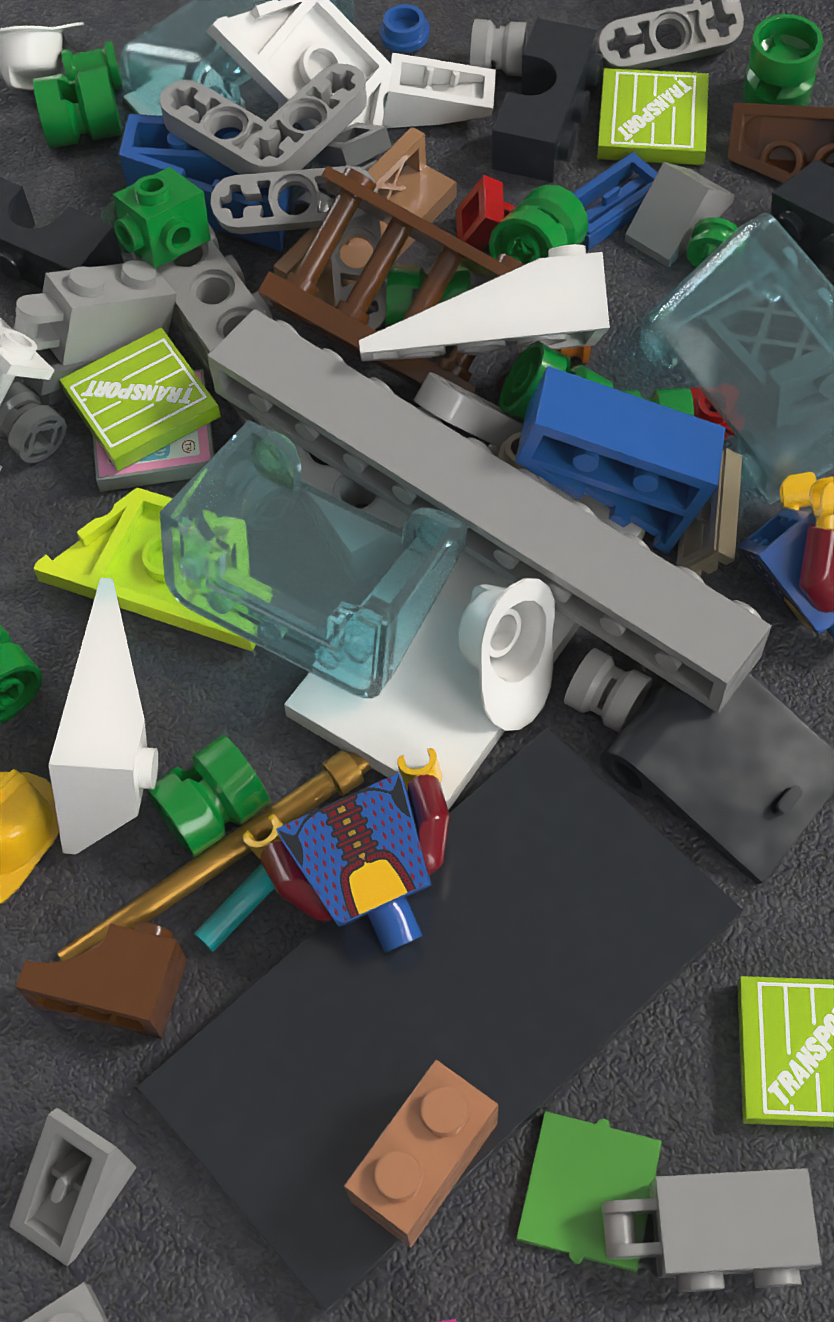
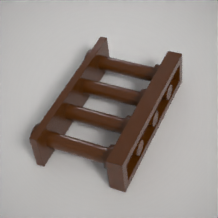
[257,165,524,395]

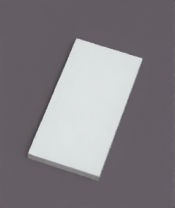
[284,444,645,810]

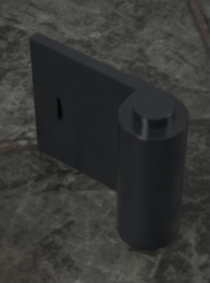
[600,673,834,885]

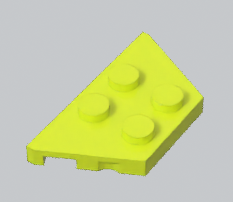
[33,487,256,652]

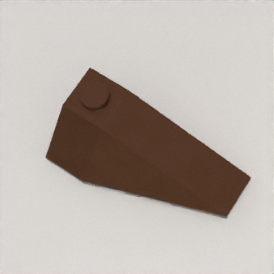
[728,103,834,183]

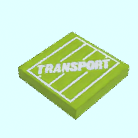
[597,68,709,165]
[59,327,221,471]
[737,976,834,1127]

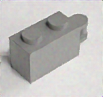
[13,260,177,365]
[601,1168,821,1292]

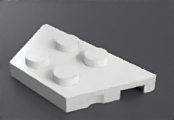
[206,0,393,131]

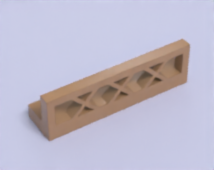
[273,127,457,336]

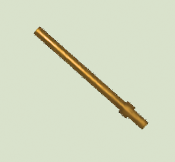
[57,749,372,961]

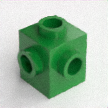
[113,167,211,268]

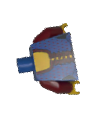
[736,472,834,639]
[243,748,450,953]

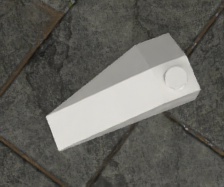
[359,245,610,361]
[49,578,158,854]

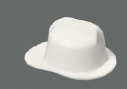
[0,22,84,91]
[458,578,555,731]

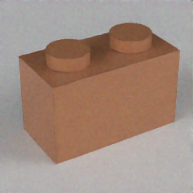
[344,1060,498,1248]

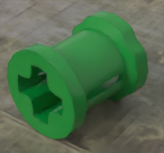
[61,41,123,90]

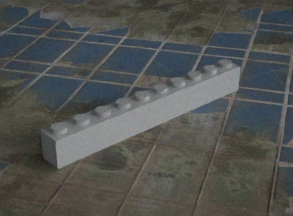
[207,309,772,713]

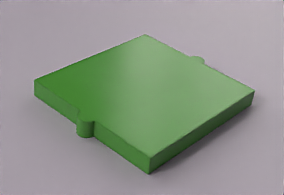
[517,1111,662,1272]

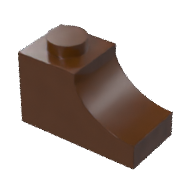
[16,921,187,1039]

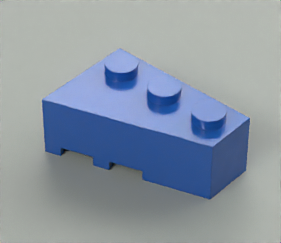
[119,114,294,252]
[515,366,726,555]

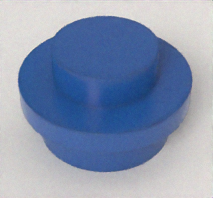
[379,4,430,54]

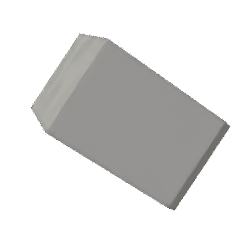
[625,162,735,268]
[9,1108,137,1266]

